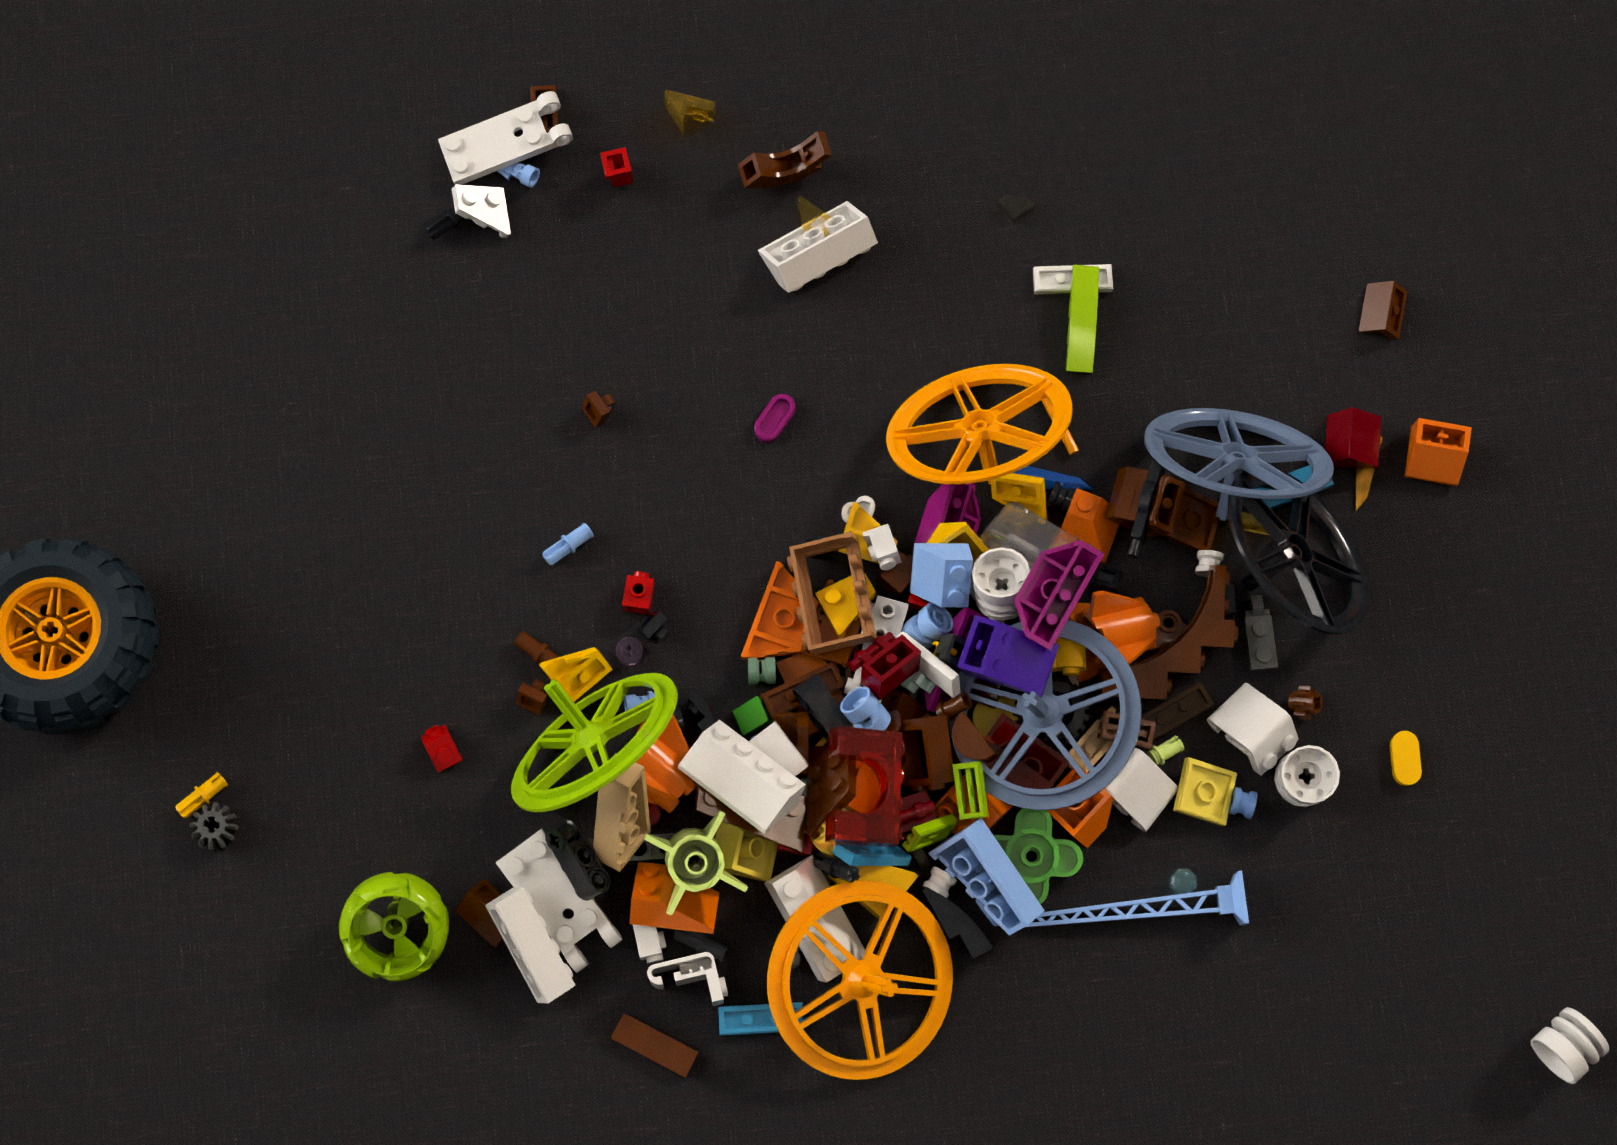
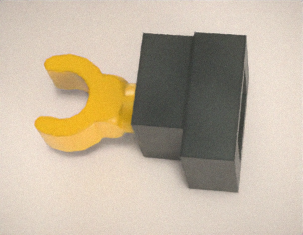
[932,633,966,669]

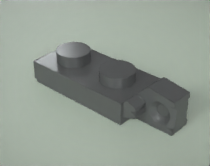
[1243,595,1278,672]

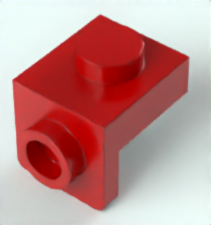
[421,725,463,772]

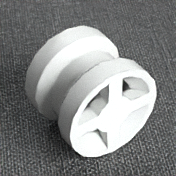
[1195,550,1224,577]
[922,867,957,898]

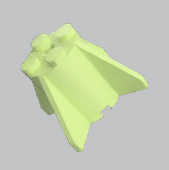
[644,810,748,916]

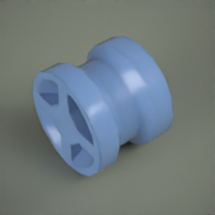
[1229,787,1257,819]

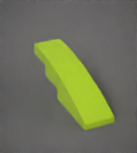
[1066,265,1099,373]

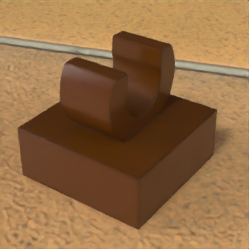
[581,391,615,428]
[516,678,547,716]

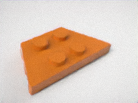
[741,561,819,660]

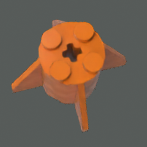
[1068,591,1160,682]
[636,715,697,813]

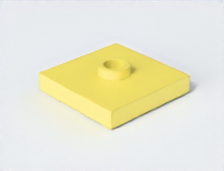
[1173,757,1237,826]

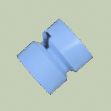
[902,602,953,650]
[840,687,891,739]

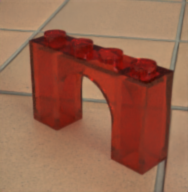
[825,726,905,847]

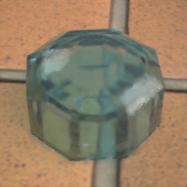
[1169,868,1197,894]

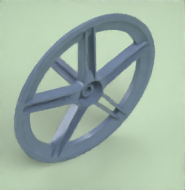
[1144,408,1334,521]
[949,620,1142,810]

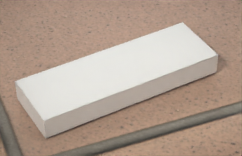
[1033,264,1113,294]
[896,631,960,698]

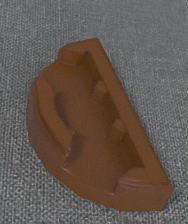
[952,711,997,760]

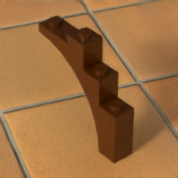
[1097,565,1238,699]

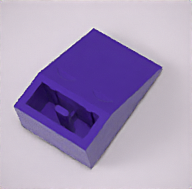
[957,615,1059,698]

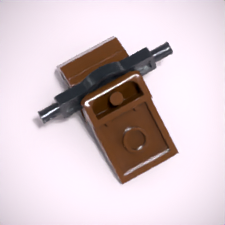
[1105,446,1220,559]

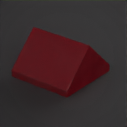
[1325,407,1382,469]

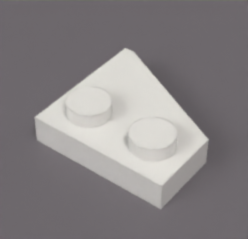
[452,185,511,238]

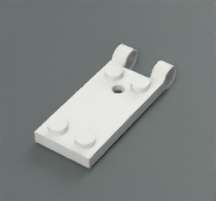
[438,91,573,185]
[496,828,623,973]

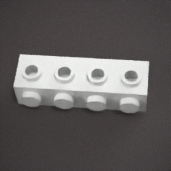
[844,595,909,703]
[485,887,576,1003]

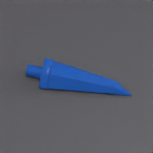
[1014,466,1093,490]

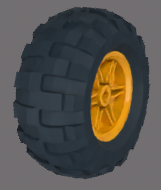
[0,538,159,735]

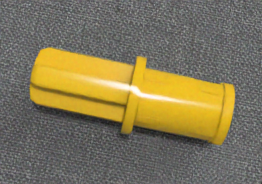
[175,771,228,818]

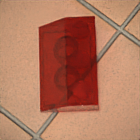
[982,713,1069,789]

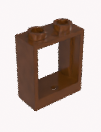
[894,715,955,791]

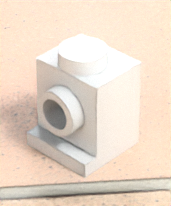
[863,524,902,570]
[633,924,666,963]

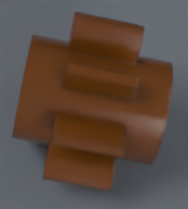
[1288,685,1322,720]

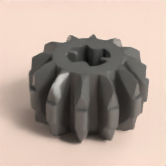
[190,802,239,851]

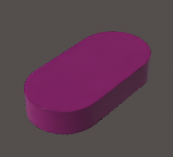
[754,394,795,443]

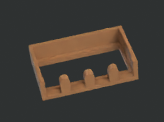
[787,531,877,656]

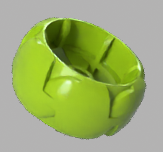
[339,872,449,982]

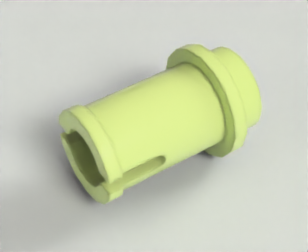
[1147,735,1184,766]

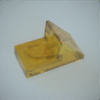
[664,90,716,133]

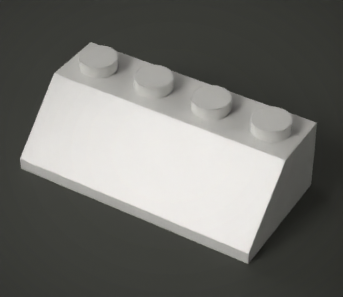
[758,201,878,293]
[678,720,806,834]
[764,855,865,983]

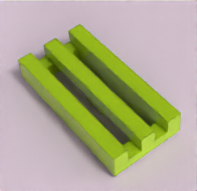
[952,761,989,820]
[902,814,958,852]

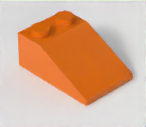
[629,862,719,934]

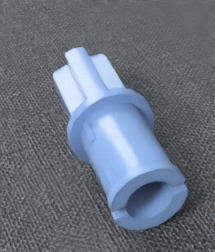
[542,523,594,565]

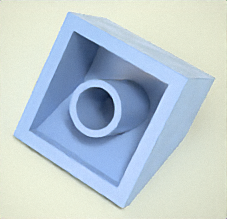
[910,543,973,607]

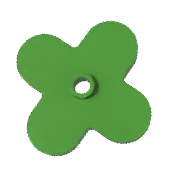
[994,808,1083,904]

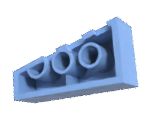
[928,818,1044,936]

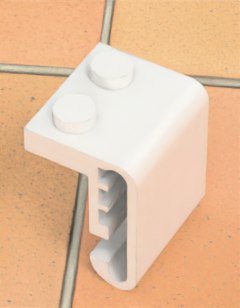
[1207,682,1299,776]
[1102,747,1178,832]
[647,952,728,1006]

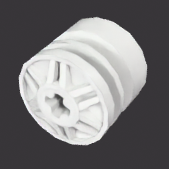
[972,547,1030,621]
[1274,745,1340,807]
[1531,1007,1609,1084]

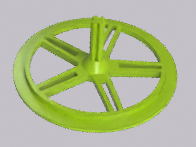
[511,673,678,812]

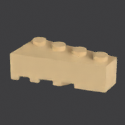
[593,753,651,872]

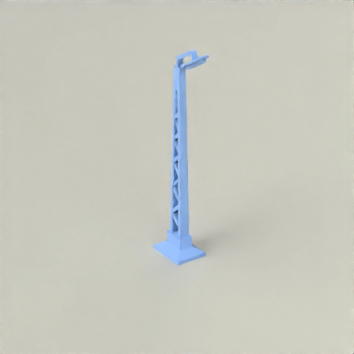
[976,870,1249,928]

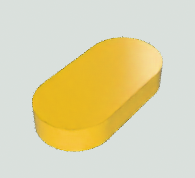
[1390,731,1422,786]

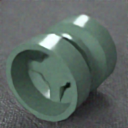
[748,657,776,685]

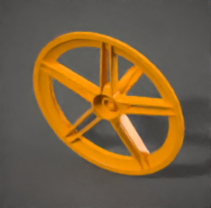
[886,364,1073,485]
[767,880,953,1080]

